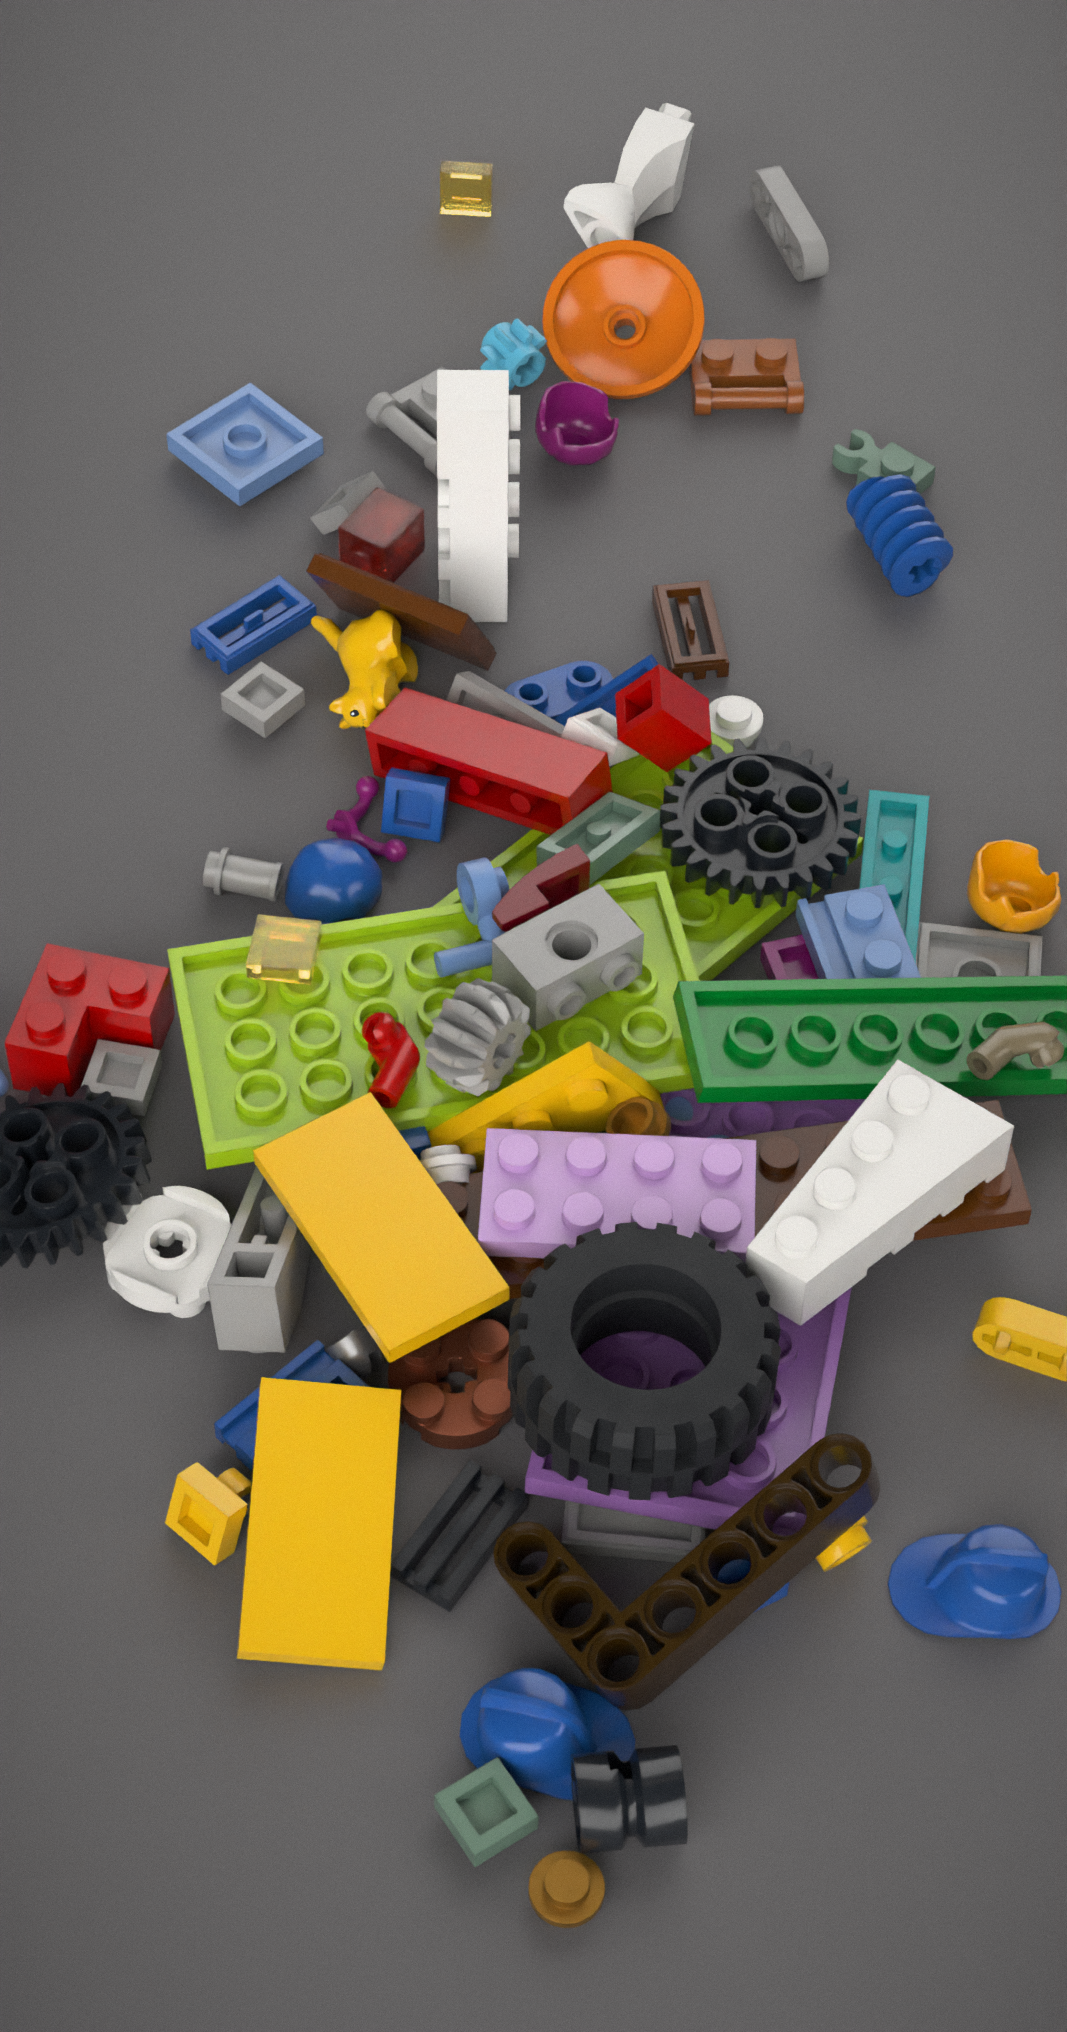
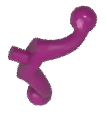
[326,776,407,863]

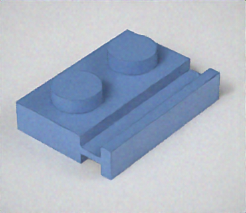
[795,884,921,979]

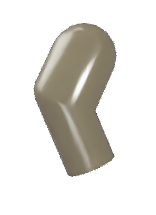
[967,1021,1065,1080]

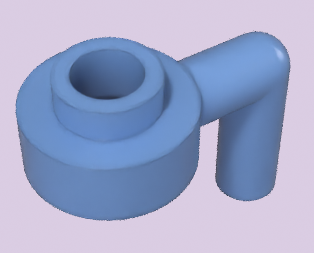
[434,857,509,977]

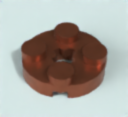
[388,1319,513,1449]

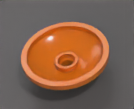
[542,240,705,399]

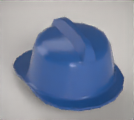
[888,1524,1061,1639]
[459,1668,635,1800]

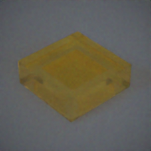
[440,161,493,217]
[246,914,322,985]

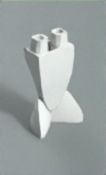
[563,103,694,248]

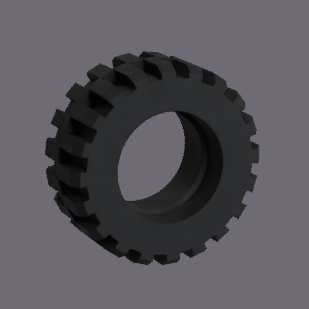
[507,1222,781,1500]

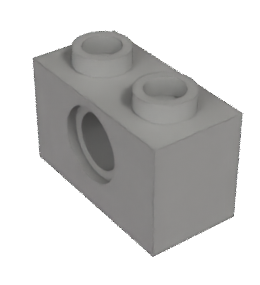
[492,884,644,1031]

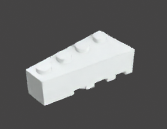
[437,370,520,622]
[745,1060,1014,1326]

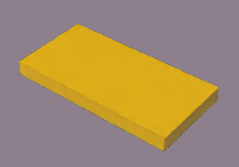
[253,1092,510,1363]
[237,1377,401,1671]

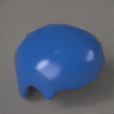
[285,838,382,926]

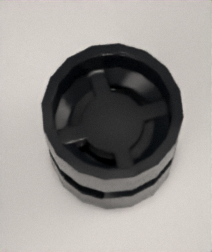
[570,1745,688,1853]

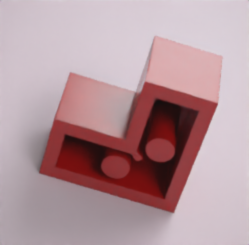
[4,943,175,1097]

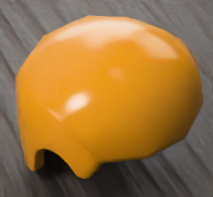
[967,839,1061,934]

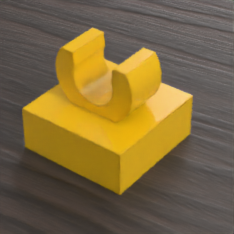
[165,1462,251,1566]

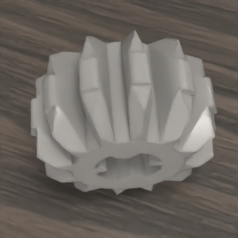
[425,978,531,1096]

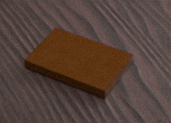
[306,553,497,671]

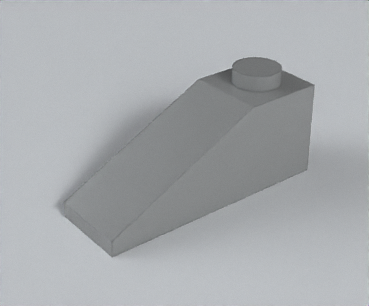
[207,1166,311,1353]

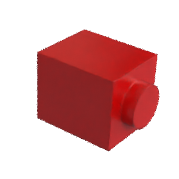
[615,664,712,772]

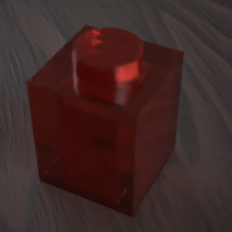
[338,487,425,583]

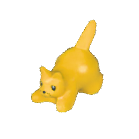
[311,610,418,729]

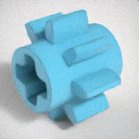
[480,318,547,390]

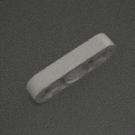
[749,166,829,282]

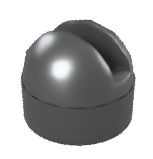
[325,1325,385,1379]

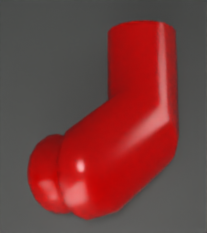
[361,1012,420,1109]

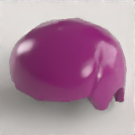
[535,381,619,465]

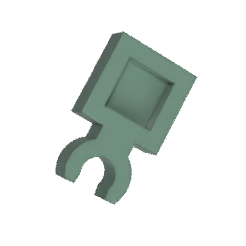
[832,429,936,494]

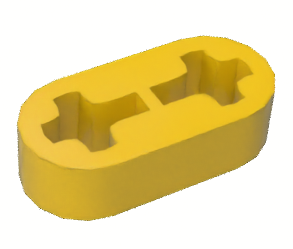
[972,1297,1067,1382]

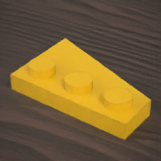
[427,1041,664,1174]

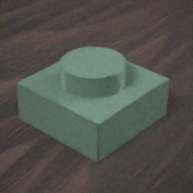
[434,1757,539,1867]

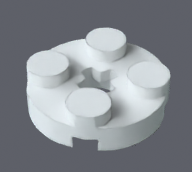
[103,1186,232,1318]

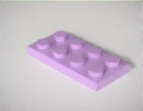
[478,1128,756,1262]

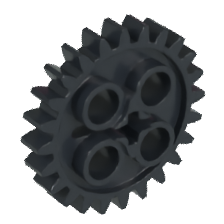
[660,737,861,908]
[0,1083,152,1268]

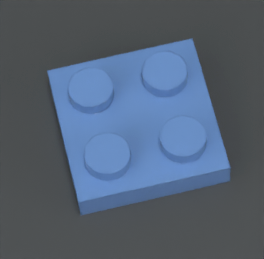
[166,383,324,506]

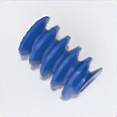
[846,474,953,597]

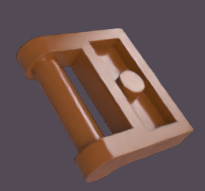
[689,338,804,416]

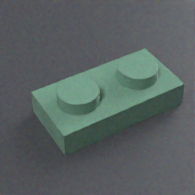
[537,792,660,885]

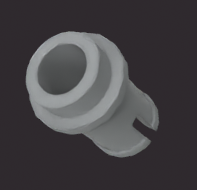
[203,847,284,902]

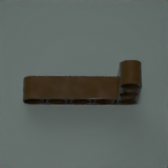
[493,1433,881,1711]

